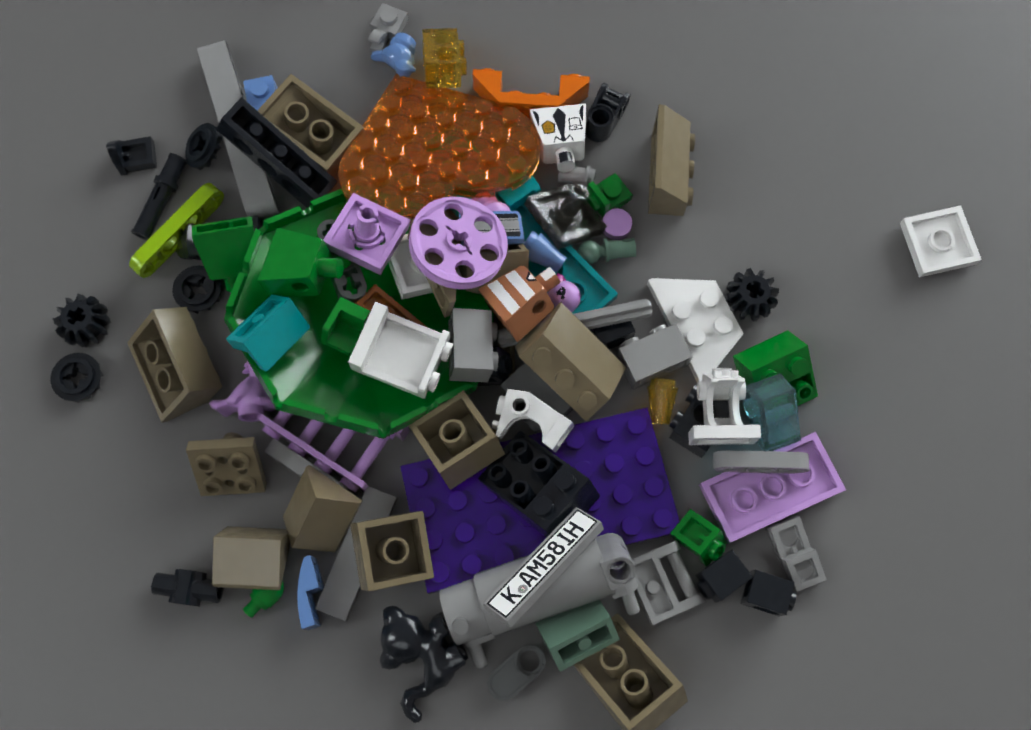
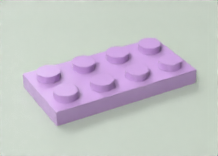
[699,432,846,544]

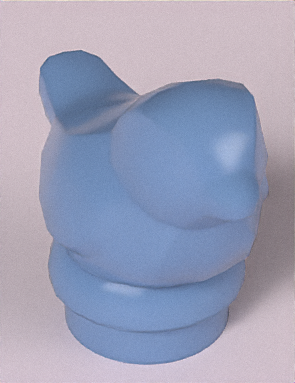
[371,32,416,79]

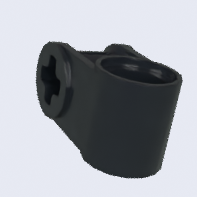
[585,83,631,142]

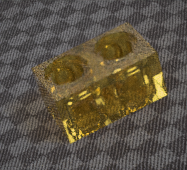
[422,28,467,88]

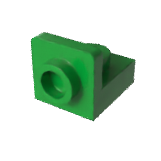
[585,173,633,218]
[670,509,727,566]

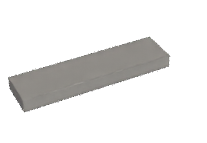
[315,486,398,622]

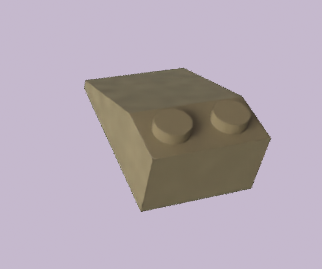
[257,74,364,177]
[573,613,688,730]

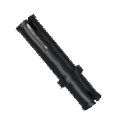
[131,153,187,240]

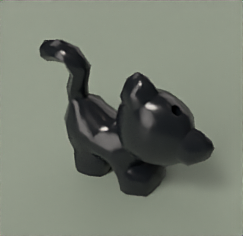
[380,606,469,723]

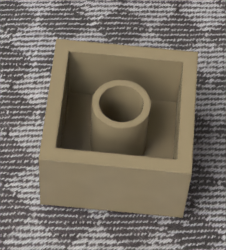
[409,390,505,490]
[350,511,434,592]

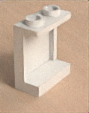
[348,302,454,399]

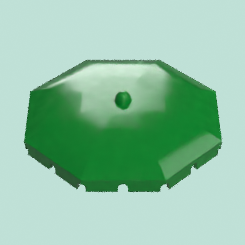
[224,187,495,439]

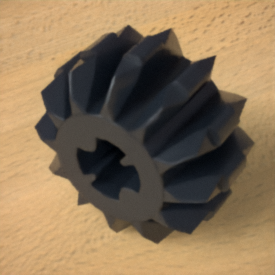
[725,268,779,322]
[52,294,111,348]

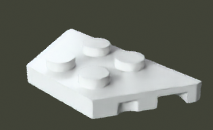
[647,278,744,382]

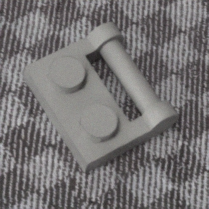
[632,540,706,626]

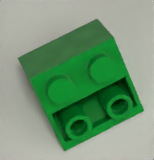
[733,330,818,422]

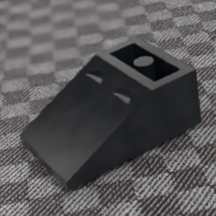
[478,431,600,538]

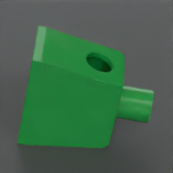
[192,216,254,292]
[258,228,344,297]

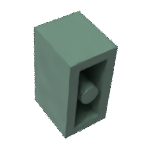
[535,600,620,672]

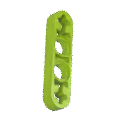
[129,183,224,278]

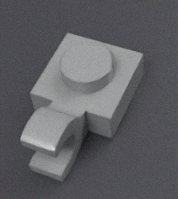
[368,3,409,51]

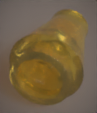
[647,378,678,425]

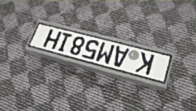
[483,507,604,628]

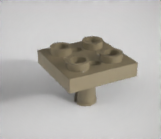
[186,432,267,496]

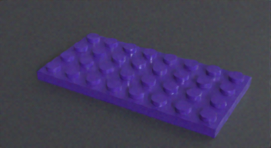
[400,407,680,594]

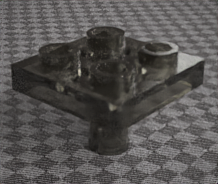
[524,183,607,250]

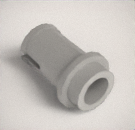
[558,165,596,189]

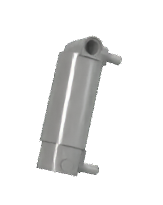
[439,533,640,669]

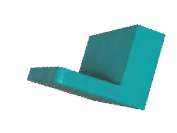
[226,295,310,371]

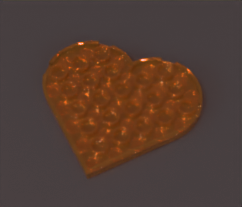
[338,74,541,224]

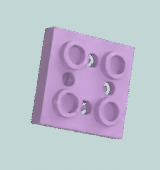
[323,193,410,275]

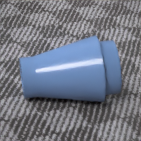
[524,231,567,273]

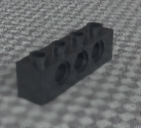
[216,97,338,208]

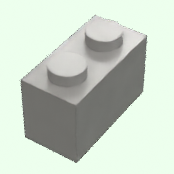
[448,308,498,382]
[617,324,693,389]

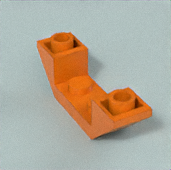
[472,68,590,119]

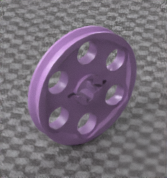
[409,197,508,289]

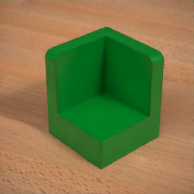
[321,297,370,356]

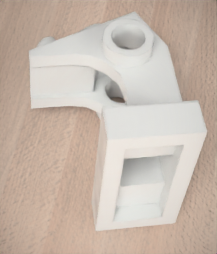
[688,368,761,445]
[492,389,574,452]

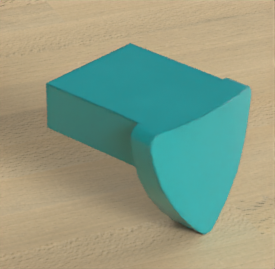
[492,165,541,211]

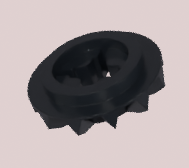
[185,123,223,170]
[172,265,223,314]
[50,353,104,403]

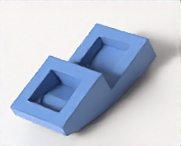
[297,555,324,630]

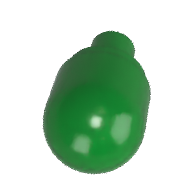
[243,581,285,618]

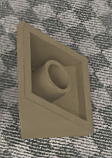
[283,465,362,552]
[212,526,290,590]

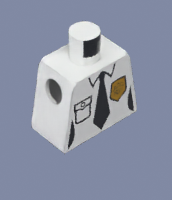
[530,103,586,173]

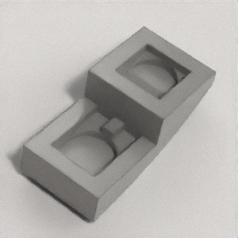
[766,515,827,592]

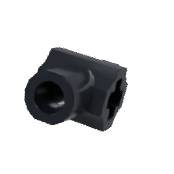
[151,569,224,607]

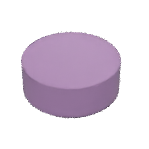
[602,208,632,240]

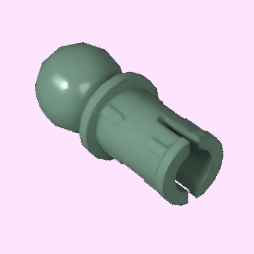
[578,238,636,264]

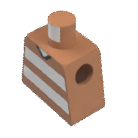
[478,266,561,342]

